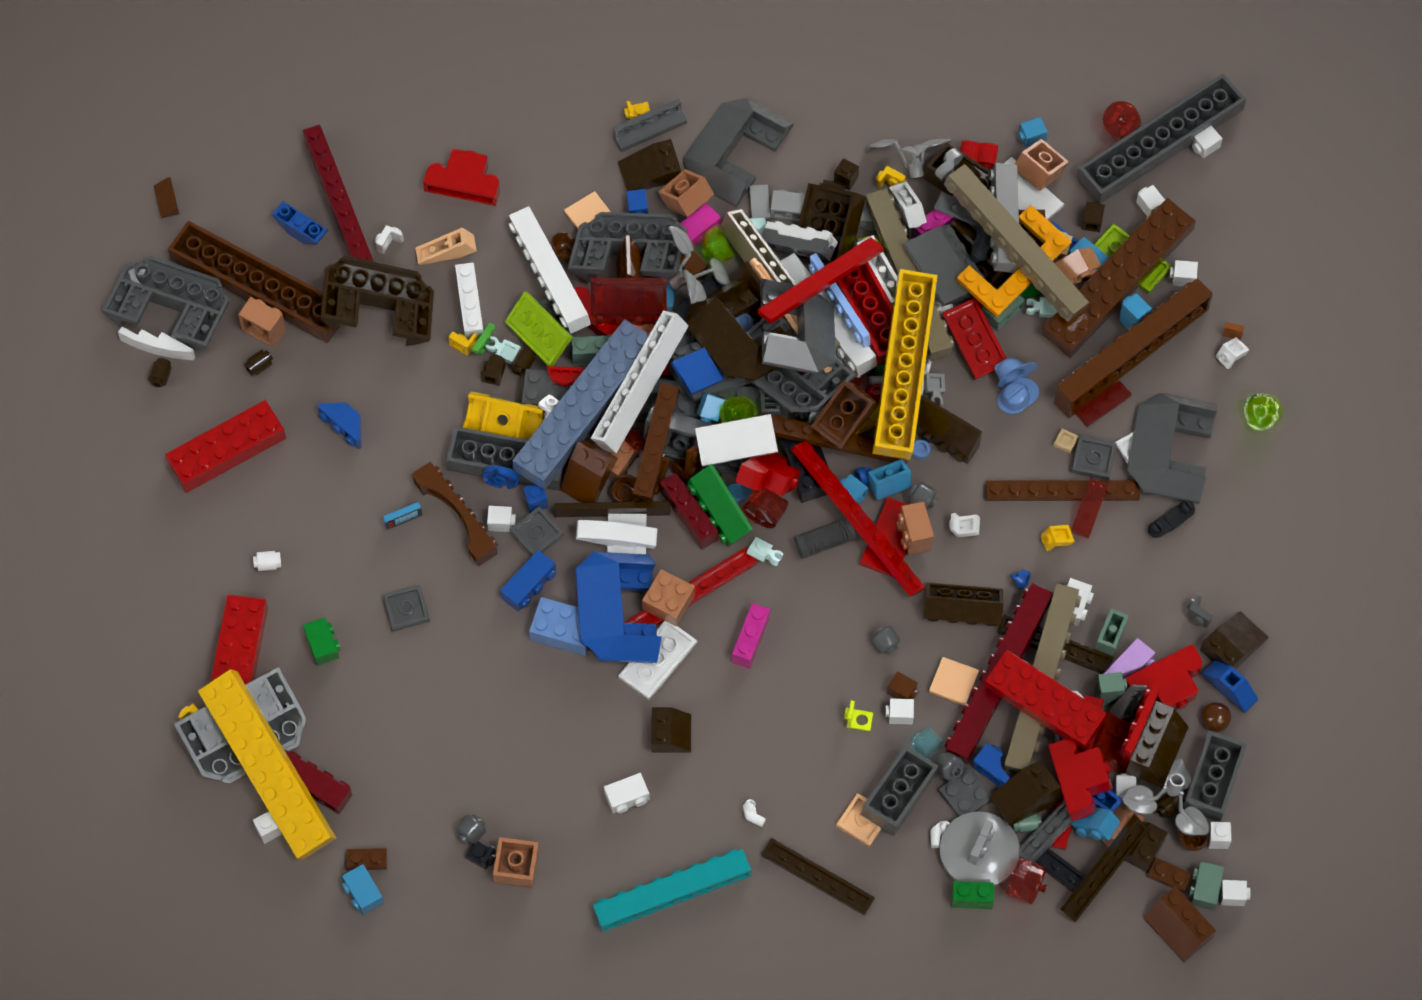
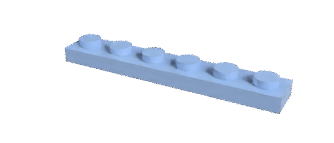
[808,253,871,348]

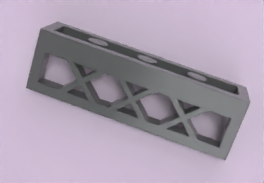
[613,98,687,152]

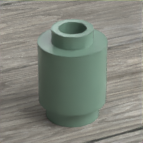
[1013,814,1042,833]

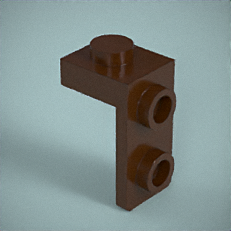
[672,445,702,481]

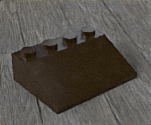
[796,183,866,265]

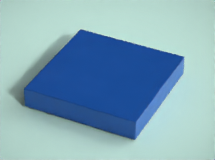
[671,347,723,396]

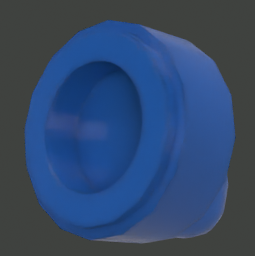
[854,467,872,486]
[1010,569,1031,589]

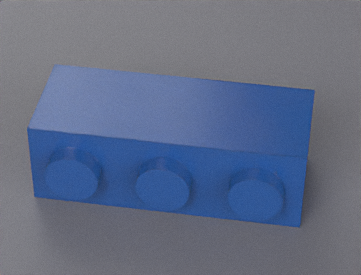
[500,550,557,612]

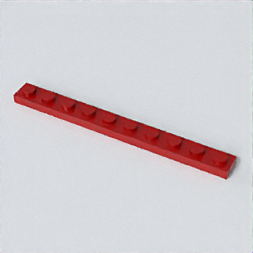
[792,441,926,597]

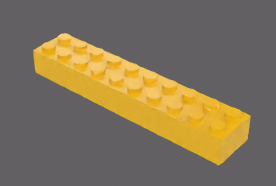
[872,269,938,460]
[198,669,337,860]

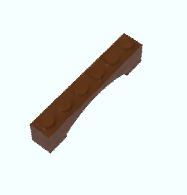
[633,383,680,501]
[412,461,498,567]

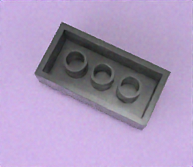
[1183,731,1247,822]
[861,745,939,836]

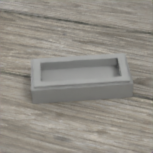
[749,184,771,220]

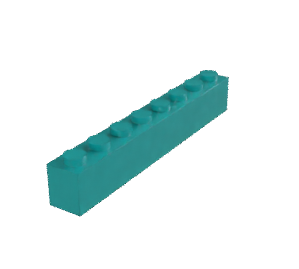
[593,849,751,932]

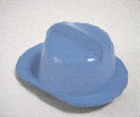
[994,358,1038,388]
[997,378,1039,414]

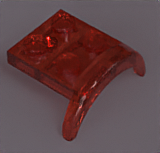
[1091,712,1131,773]

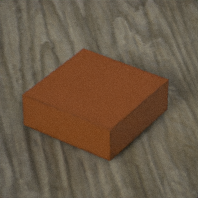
[1222,322,1244,340]

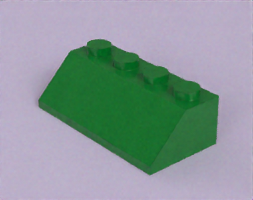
[687,464,753,547]

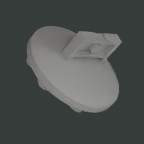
[940,812,1019,887]

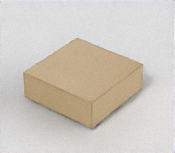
[1053,428,1079,454]

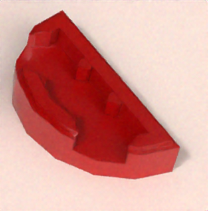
[547,366,585,387]

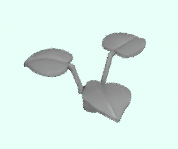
[865,139,951,178]
[668,226,731,304]
[1122,759,1209,835]

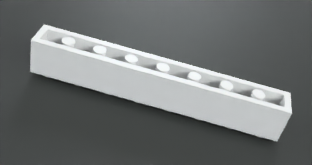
[508,206,591,334]
[780,253,877,377]
[591,311,689,453]

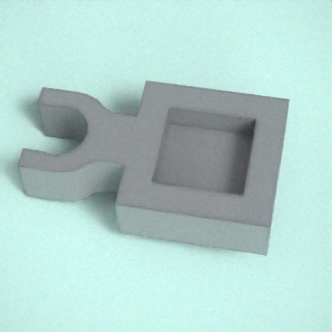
[924,373,945,406]

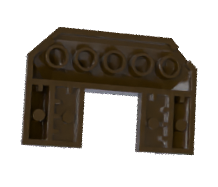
[320,256,434,346]
[686,279,794,381]

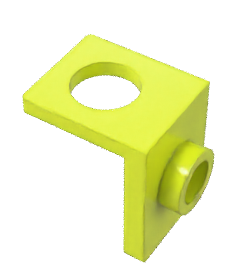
[844,700,873,731]

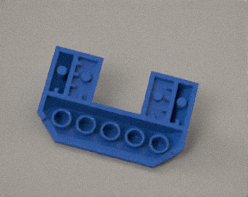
[575,552,662,663]

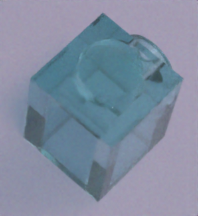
[911,726,942,759]

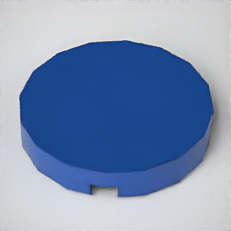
[481,466,520,489]

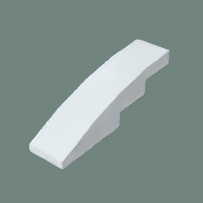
[118,327,196,360]
[576,520,657,549]

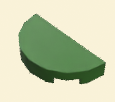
[472,323,495,355]

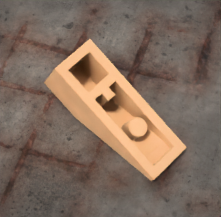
[415,228,477,265]

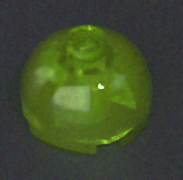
[700,225,735,262]
[1243,392,1283,431]
[720,395,758,423]

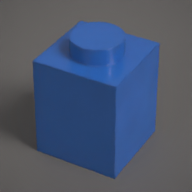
[627,189,648,214]
[523,484,548,513]

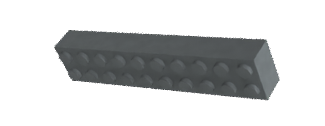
[1077,74,1246,204]

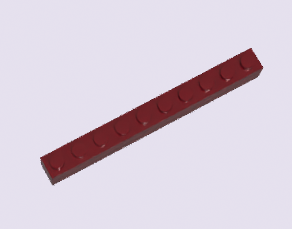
[303,124,374,262]
[944,583,1053,765]

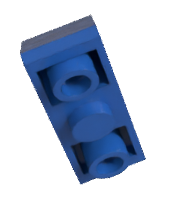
[272,201,328,245]
[317,403,362,449]
[1201,660,1258,713]

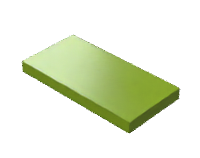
[1094,223,1172,295]
[505,292,573,366]

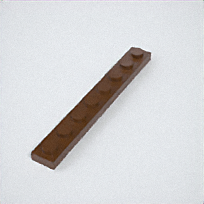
[761,413,908,464]
[986,480,1140,501]

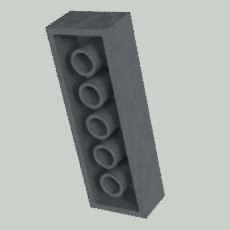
[642,406,753,476]
[446,426,566,491]

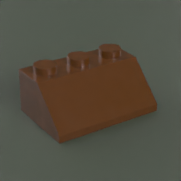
[616,235,647,304]
[1143,886,1216,962]

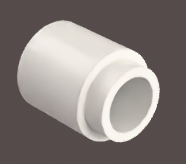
[253,551,281,572]

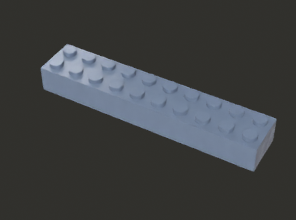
[512,319,649,490]

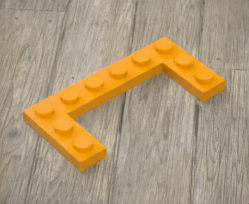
[956,205,1072,318]

